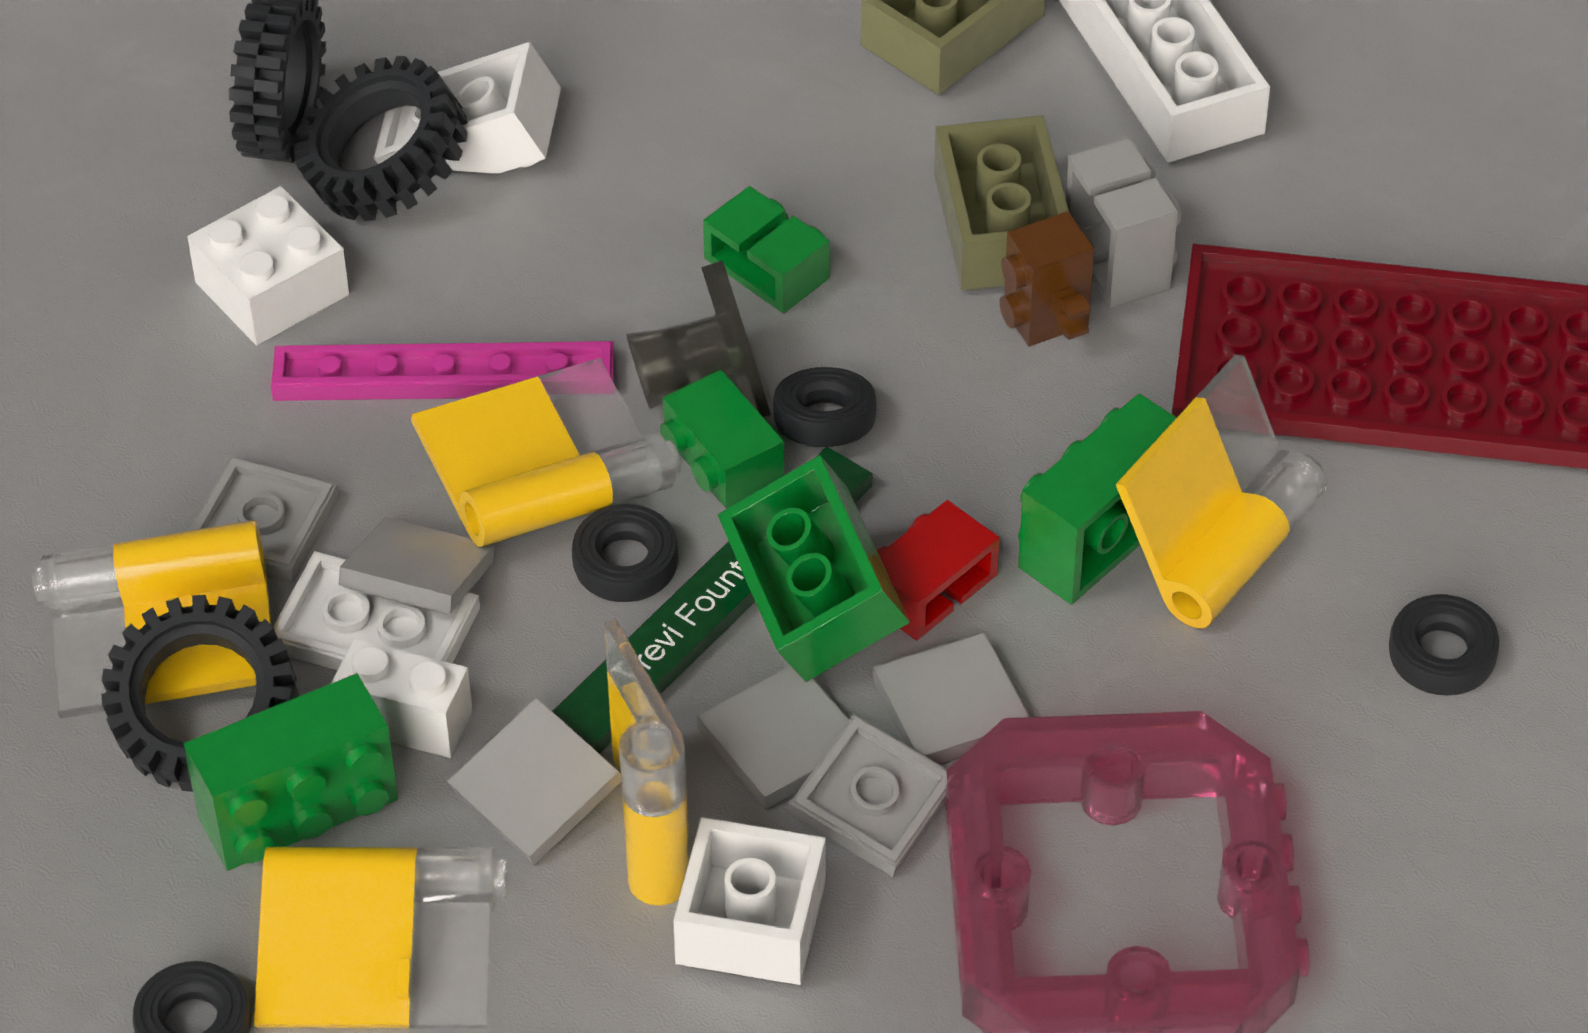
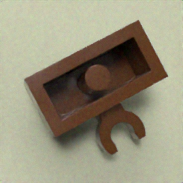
[999,211,1094,347]

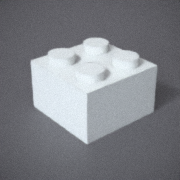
[187,186,349,346]
[673,817,826,985]

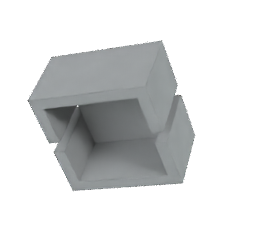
[1066,137,1181,308]

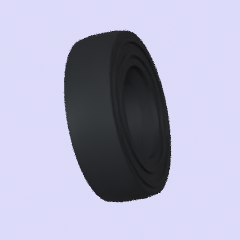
[773,367,876,447]
[572,504,678,602]
[1389,594,1499,695]
[132,961,251,1033]

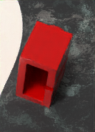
[877,499,1000,641]

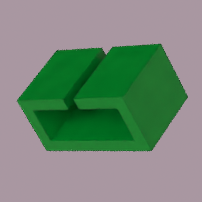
[703,185,830,314]
[660,369,784,508]

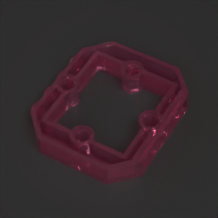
[945,711,1310,1033]

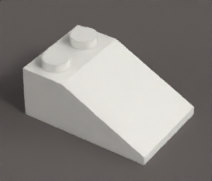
[374,42,561,174]

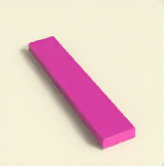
[271,341,615,401]

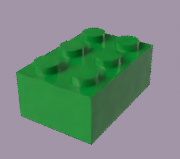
[1018,393,1176,605]
[717,455,910,682]
[183,673,398,871]

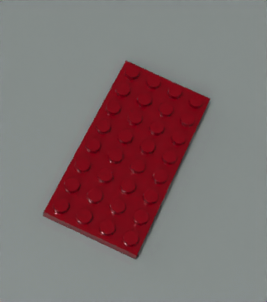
[1172,243,1588,469]

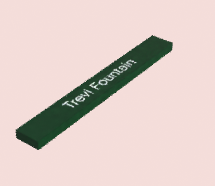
[552,447,873,754]

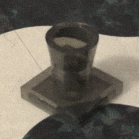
[626,260,771,417]

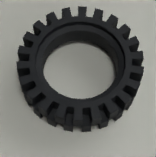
[229,0,326,163]
[294,56,468,221]
[101,595,299,792]

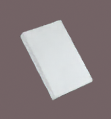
[273,551,480,670]

